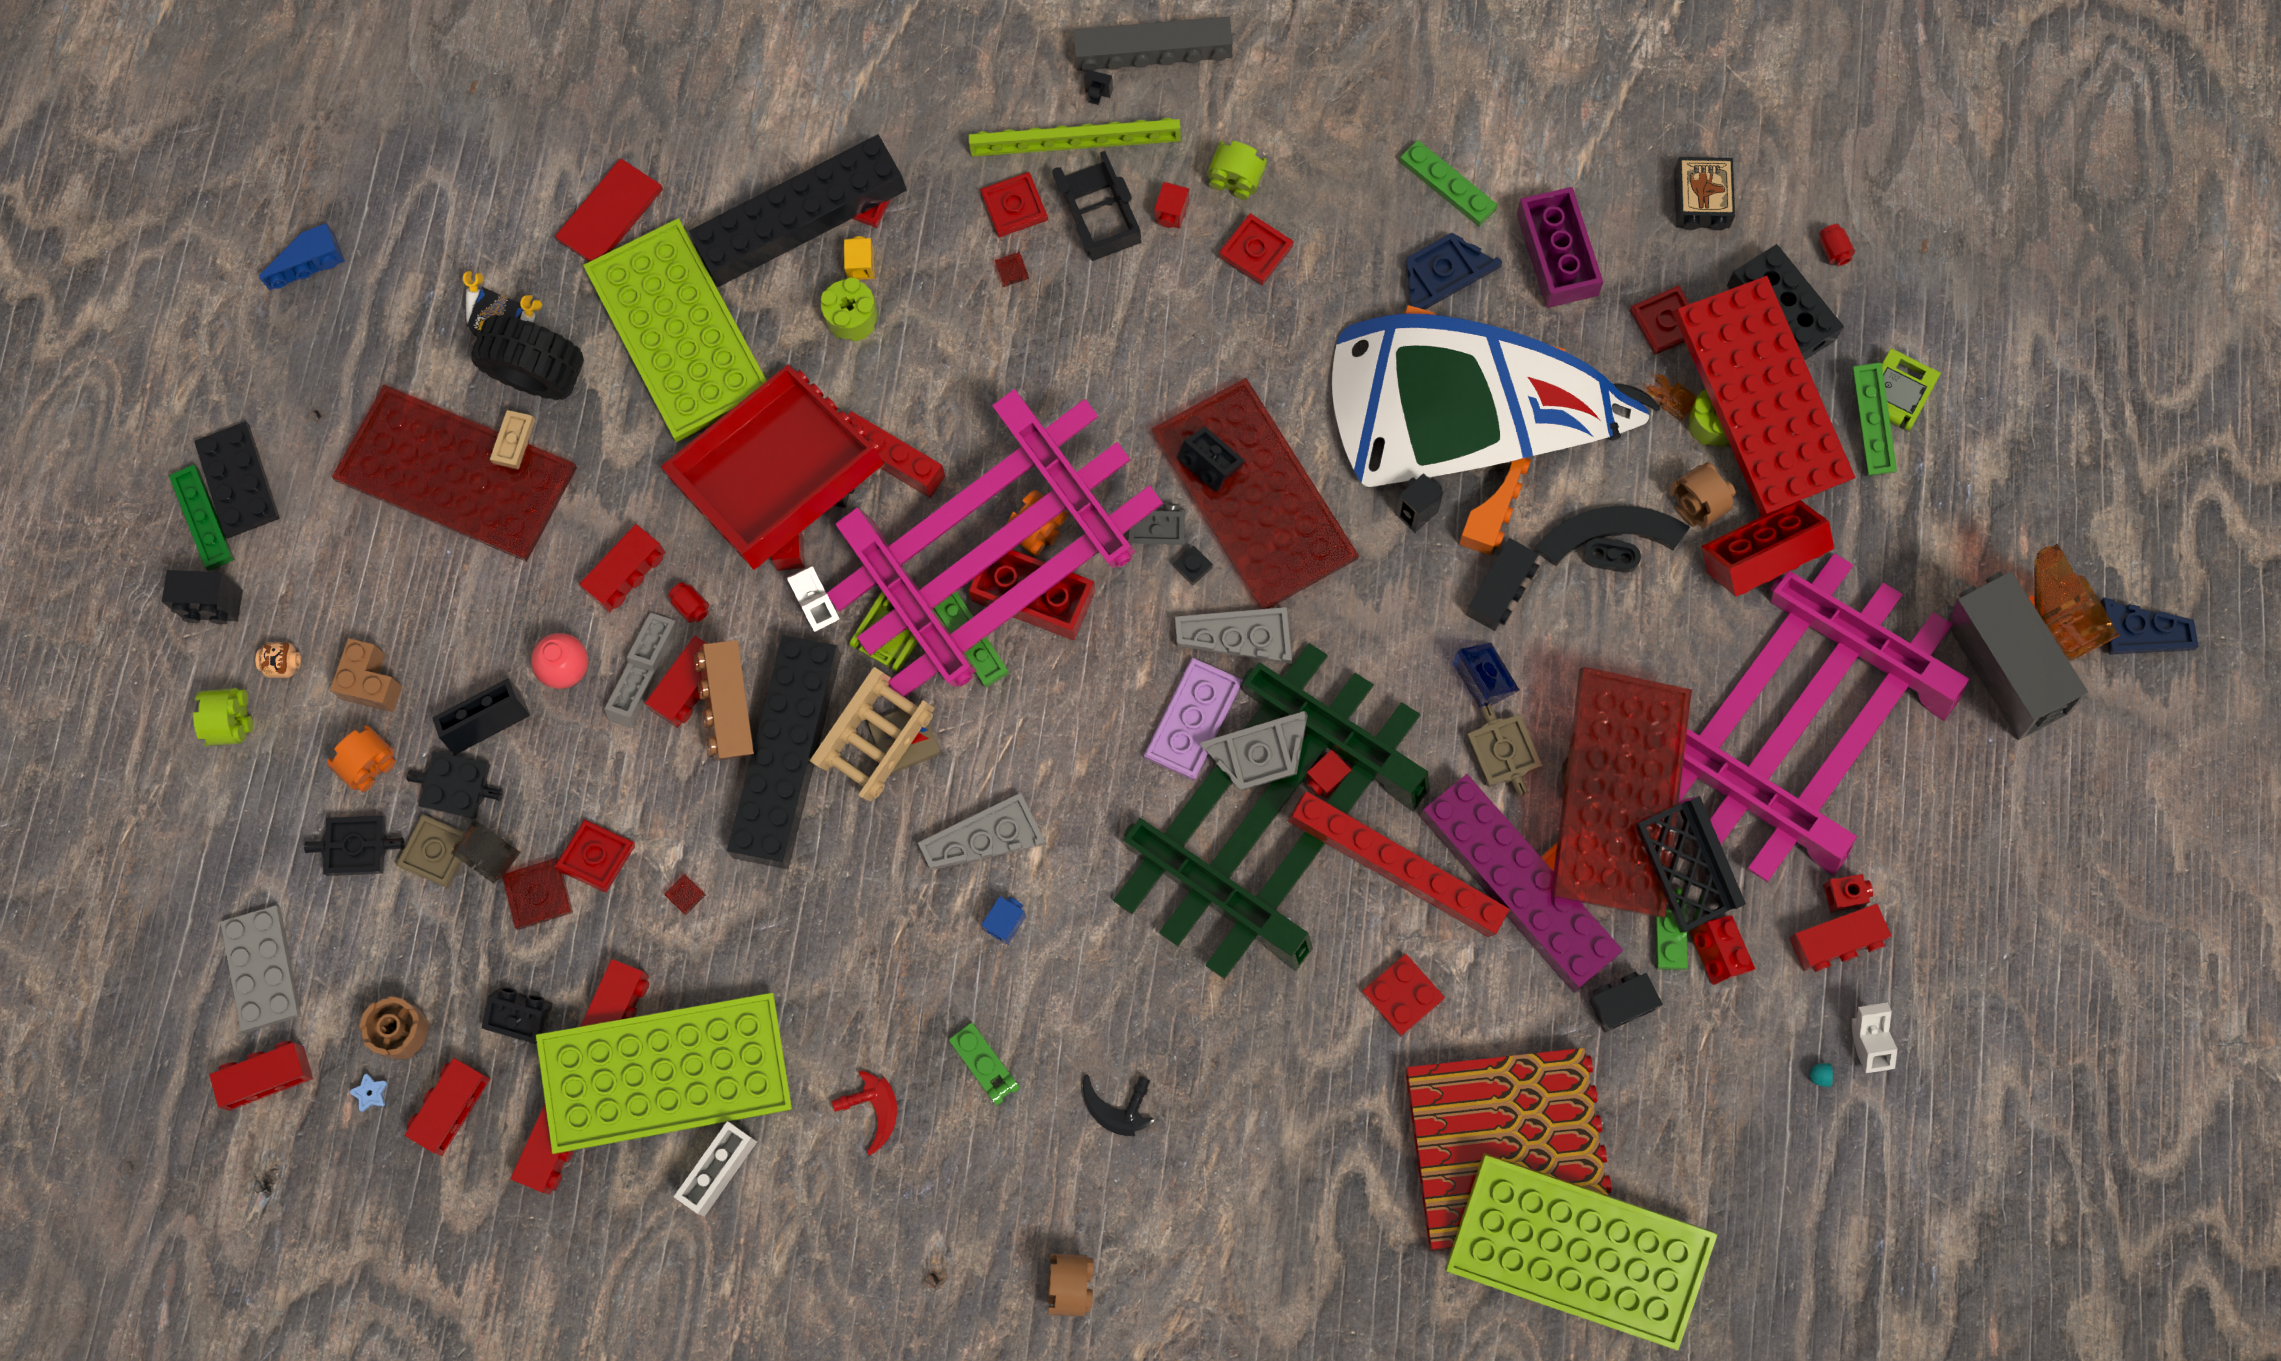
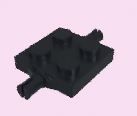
[407,751,503,819]
[304,815,404,876]

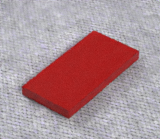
[555,158,663,262]

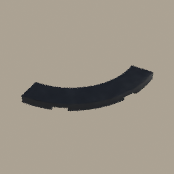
[1534,506,1690,567]

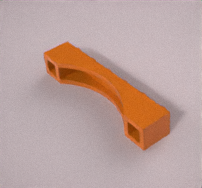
[1459,457,1531,556]

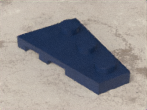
[2100,598,2199,655]

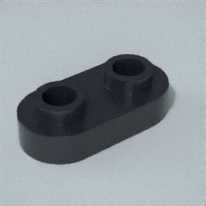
[1583,538,1641,573]

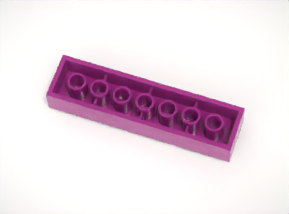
[1421,774,1623,993]

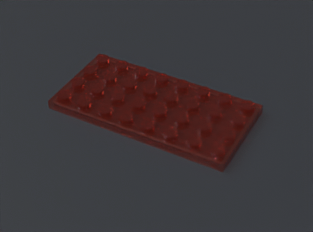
[1152,378,1359,609]
[332,385,577,562]
[1551,667,1692,918]

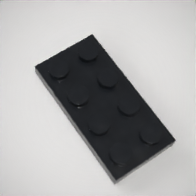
[194,421,280,538]

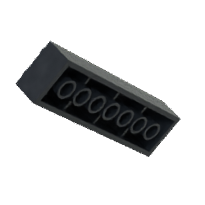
[689,134,907,287]
[727,635,841,870]

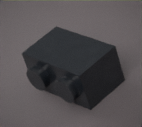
[1589,972,1663,1033]

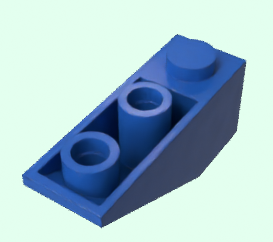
[259,223,345,290]

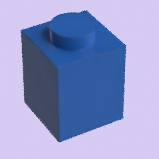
[981,896,1026,945]

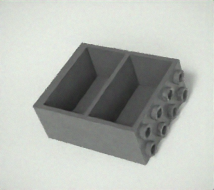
[1948,571,2088,740]

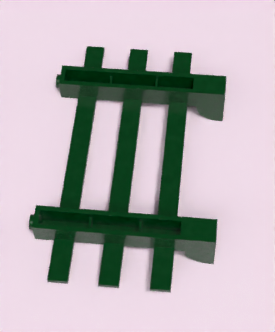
[1113,643,1430,980]

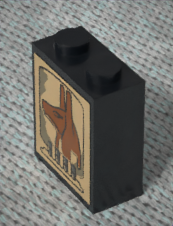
[1674,157,1735,231]

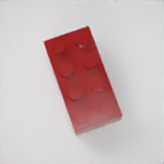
[1701,500,1835,597]
[969,550,1096,641]

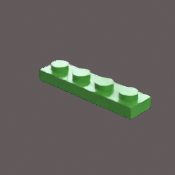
[1400,140,1498,227]
[1852,362,1897,477]
[934,591,1009,688]

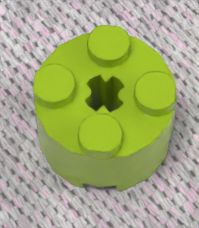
[1207,141,1267,200]
[821,277,879,342]
[1689,389,1730,448]
[193,688,253,747]

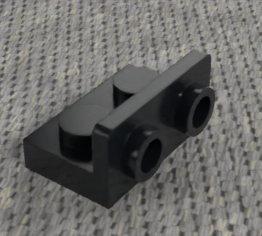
[1177,426,1245,492]
[481,987,553,1044]

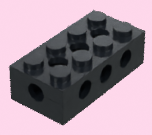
[1727,244,1844,361]

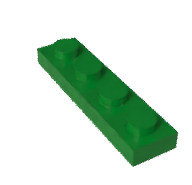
[168,464,235,571]

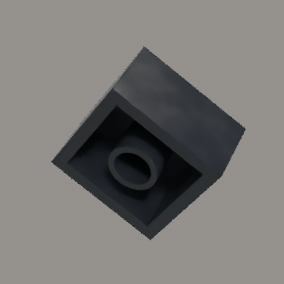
[161,570,243,625]

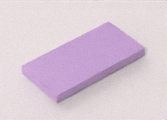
[1144,657,1243,781]

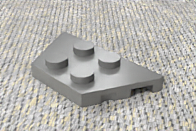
[1200,711,1308,791]

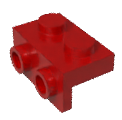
[1690,915,1755,985]

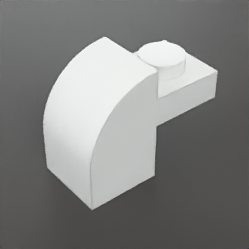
[786,565,839,632]
[1852,1002,1897,1073]

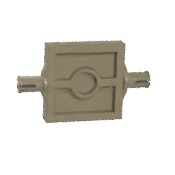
[1466,704,1542,797]

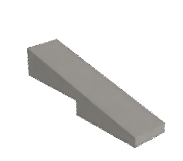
[604,612,676,728]

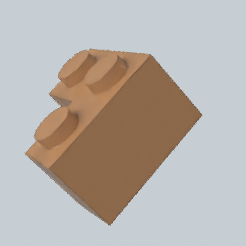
[330,638,402,712]

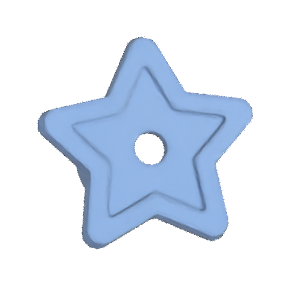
[350,1074,388,1112]

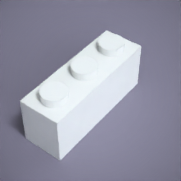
[674,1121,757,1217]

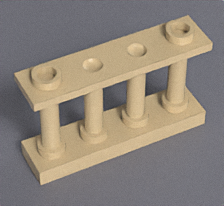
[810,667,935,802]

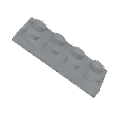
[220,905,302,1033]

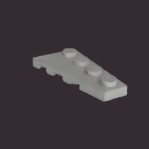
[1175,607,1292,664]
[918,793,1046,870]

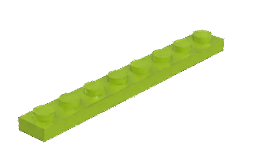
[969,118,1181,157]

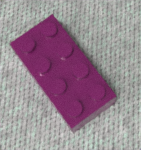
[1517,187,1603,308]

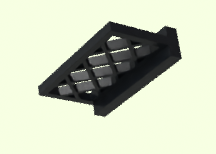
[1634,796,1746,933]

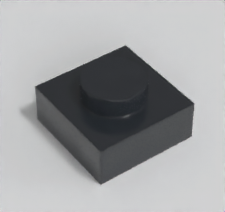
[1173,545,1213,586]

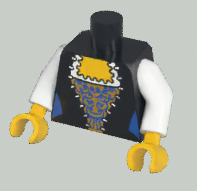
[463,271,542,349]

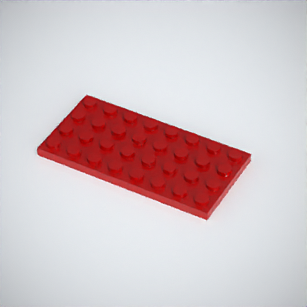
[1672,276,1856,517]

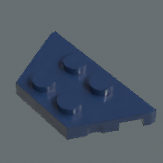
[1406,233,1502,310]

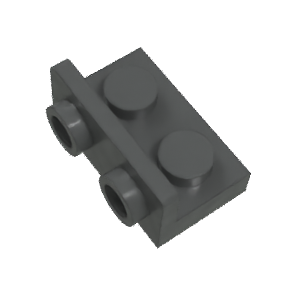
[1129,504,1186,545]

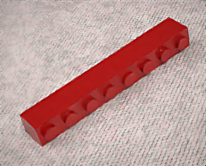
[1287,791,1510,937]
[510,959,649,1195]

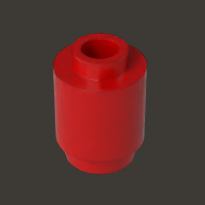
[1819,224,1855,266]
[668,582,709,623]

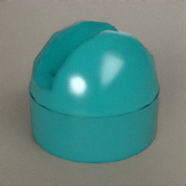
[1810,1063,1833,1087]

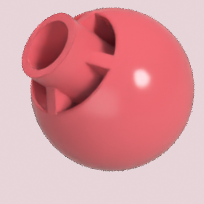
[531,633,589,689]

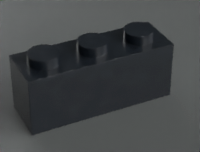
[1466,538,1540,631]
[432,678,530,755]

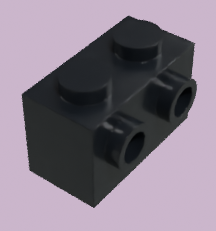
[1395,473,1443,533]

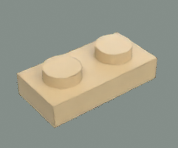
[490,410,535,469]

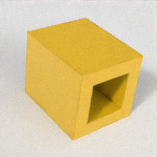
[844,236,875,280]

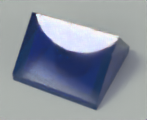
[1453,643,1520,708]

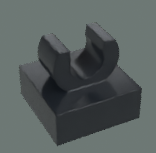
[1084,69,1113,105]

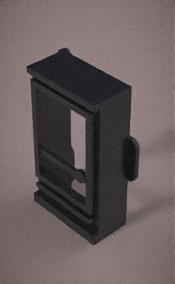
[1052,151,1141,261]

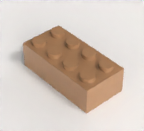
[694,640,754,762]

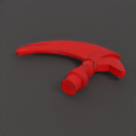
[832,1071,897,1155]

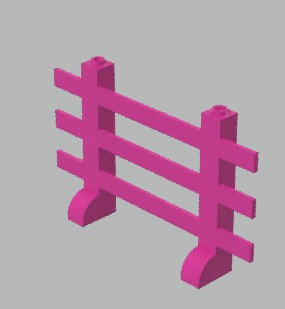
[826,389,1163,697]
[1649,553,1969,883]

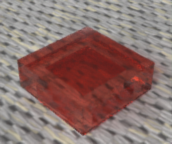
[995,252,1029,287]
[664,874,706,916]

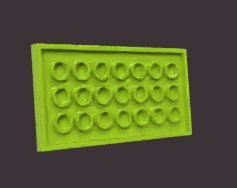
[583,218,767,442]
[536,993,792,1154]
[1445,1153,1718,1351]

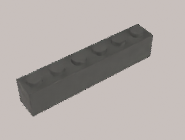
[1073,16,1233,71]

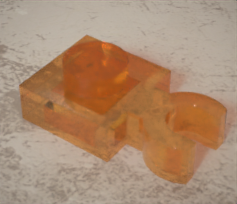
[1646,374,1697,422]

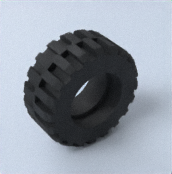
[471,315,584,400]

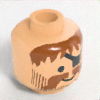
[255,642,301,678]

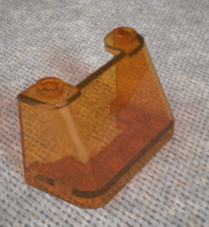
[2034,544,2120,661]

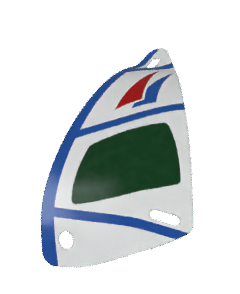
[1332,314,1649,487]

